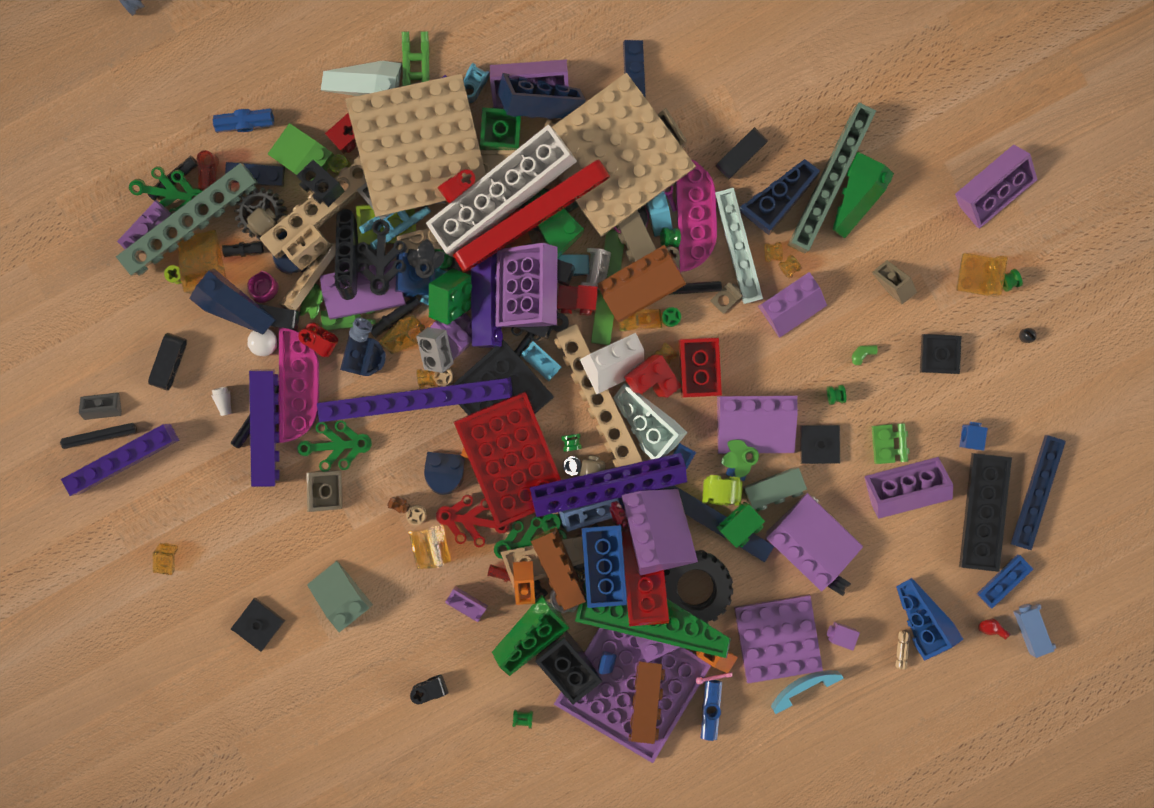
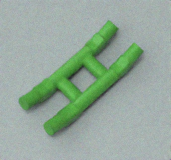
[401,31,429,86]

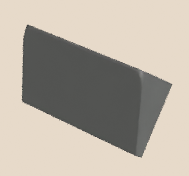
[79,393,122,420]

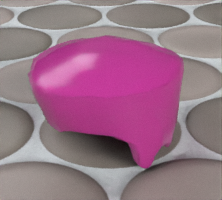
[247,270,279,303]

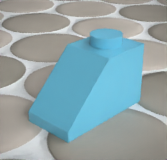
[646,192,673,237]

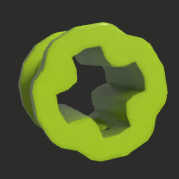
[164,265,187,284]

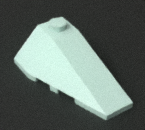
[321,61,402,96]
[613,383,688,459]

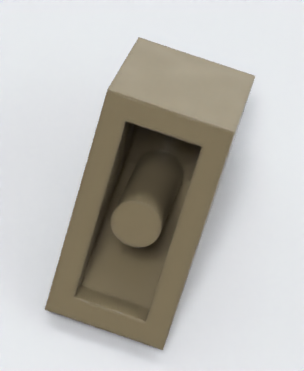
[872,260,917,304]

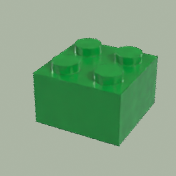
[479,107,521,150]
[429,268,472,325]
[716,501,765,548]

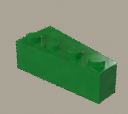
[523,188,584,259]
[492,595,569,676]

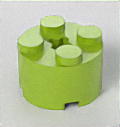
[702,475,742,506]

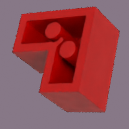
[557,285,598,316]
[624,354,682,398]

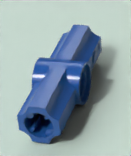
[212,108,275,133]
[700,680,722,741]

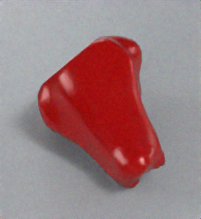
[978,618,1011,640]

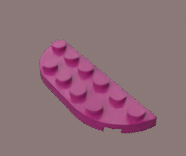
[676,159,717,272]
[279,328,319,443]

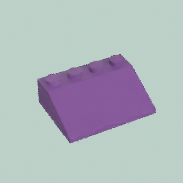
[496,243,557,327]
[717,396,798,454]
[622,489,698,575]
[766,493,863,591]

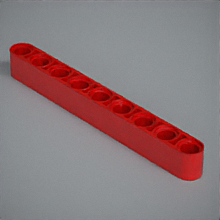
[453,159,610,272]

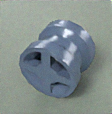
[119,0,145,16]
[349,318,372,342]

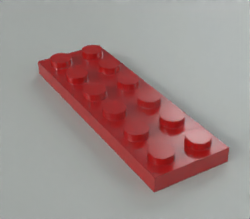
[621,528,669,626]

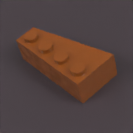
[628,661,665,744]

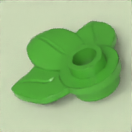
[300,284,323,319]
[721,440,759,477]

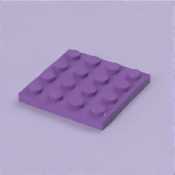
[734,594,823,683]

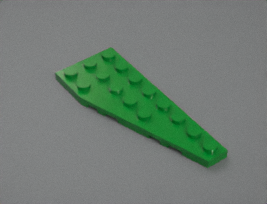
[575,579,731,658]

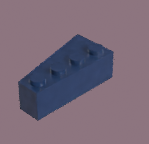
[498,73,586,119]
[740,159,820,235]

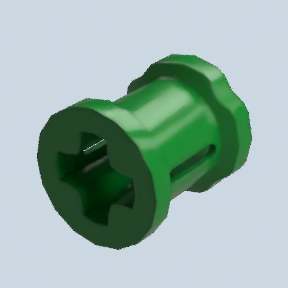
[512,710,533,729]

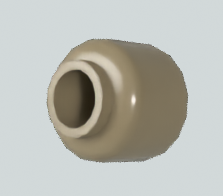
[247,207,276,236]
[580,455,606,476]

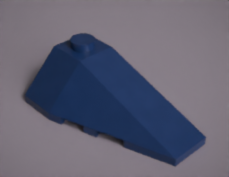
[189,269,276,334]

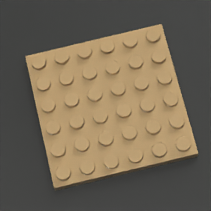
[552,73,696,237]
[345,74,486,217]

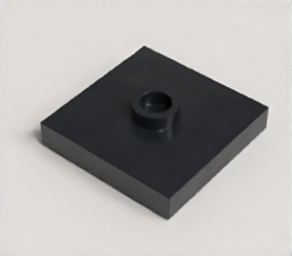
[920,334,962,374]
[800,425,840,464]
[231,598,286,652]

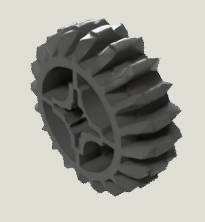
[234,187,287,240]

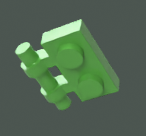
[871,423,910,464]

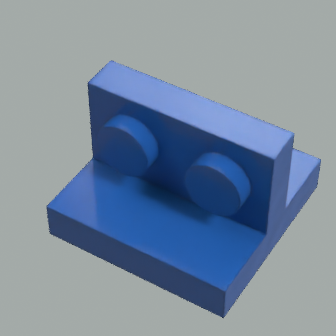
[395,253,436,298]

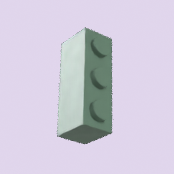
[742,467,807,511]

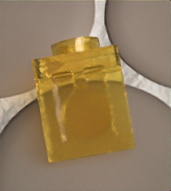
[153,543,178,575]

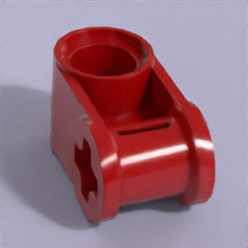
[437,169,475,203]
[298,322,339,357]

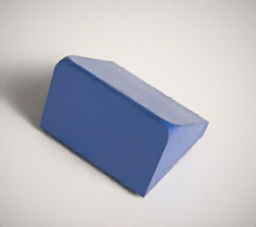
[598,651,617,674]

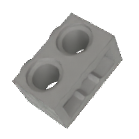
[416,327,454,373]

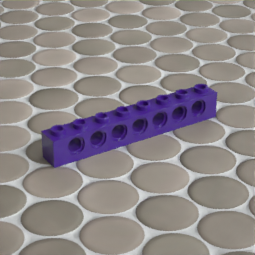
[530,453,687,517]

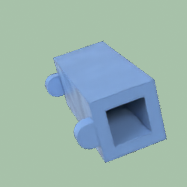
[1013,604,1056,658]

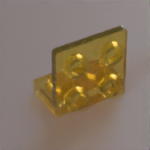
[956,253,1008,297]

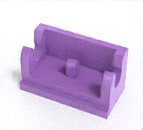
[445,586,488,622]

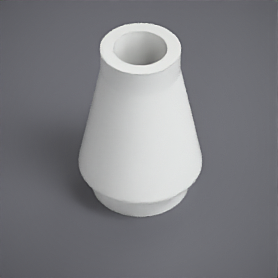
[211,386,232,416]

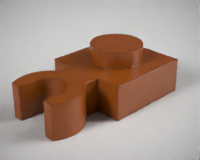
[387,496,410,514]

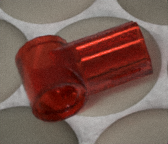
[196,150,219,190]

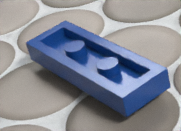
[976,555,1033,609]

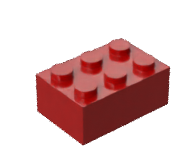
[678,338,722,398]

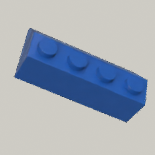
[582,525,627,608]

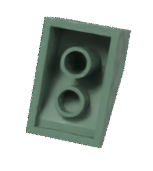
[307,561,373,633]

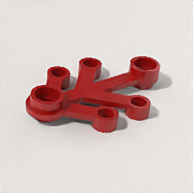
[436,494,510,548]

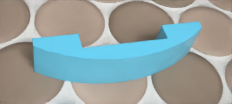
[771,670,844,714]

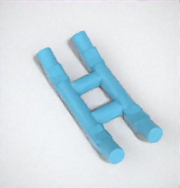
[359,206,431,250]

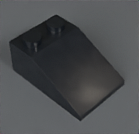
[535,631,602,705]

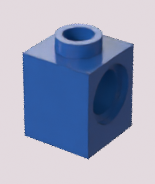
[959,422,988,451]

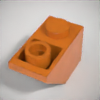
[695,651,738,673]

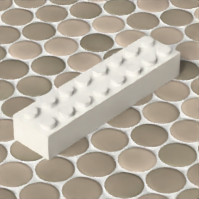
[426,124,577,257]

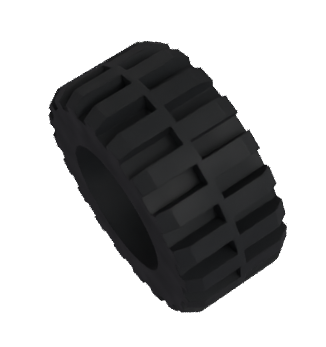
[664,550,733,624]

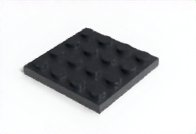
[453,340,554,415]

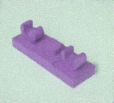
[117,200,171,249]

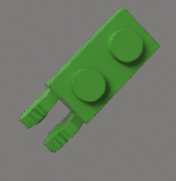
[321,310,376,330]

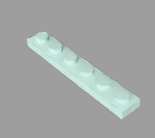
[715,188,763,304]

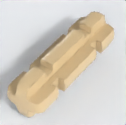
[895,631,910,669]

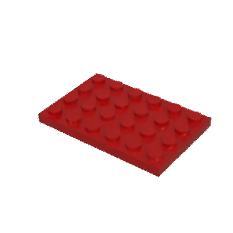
[453,391,561,528]

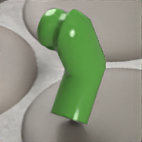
[852,345,878,365]

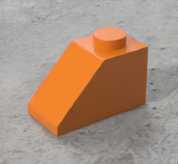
[513,561,535,605]

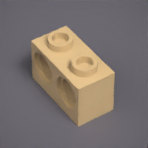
[281,223,331,270]

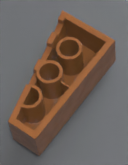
[531,527,587,611]

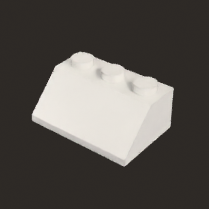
[580,333,644,394]

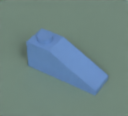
[558,498,619,532]

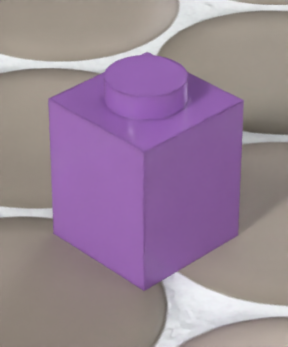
[827,621,860,651]

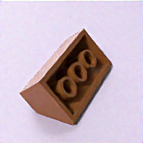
[597,245,686,323]

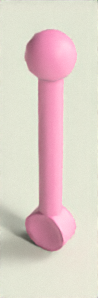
[696,672,733,684]

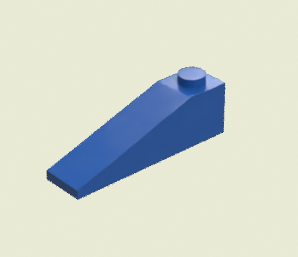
[896,578,963,661]

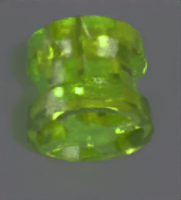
[329,154,351,176]

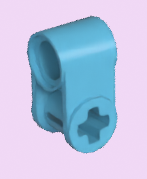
[463,63,490,103]

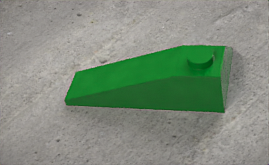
[832,152,894,238]

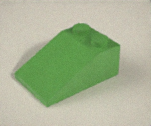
[268,123,336,181]

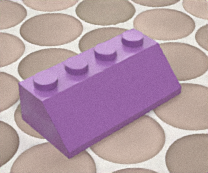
[490,59,569,109]
[955,145,1038,229]
[320,260,406,320]
[865,457,953,519]

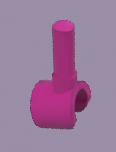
[663,185,677,212]

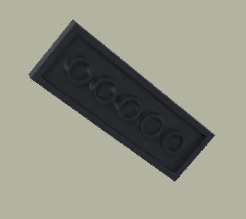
[959,453,1012,572]

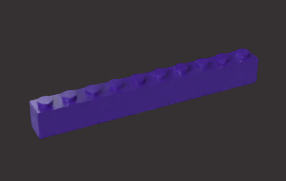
[317,377,513,422]

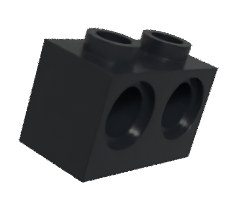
[296,160,345,207]

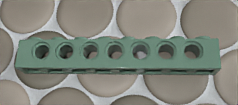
[788,102,876,254]
[116,163,258,276]

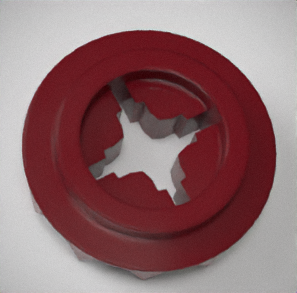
[610,501,628,532]

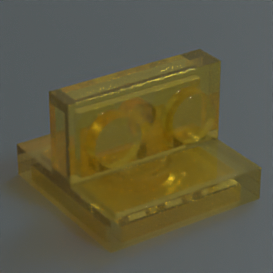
[409,525,451,569]

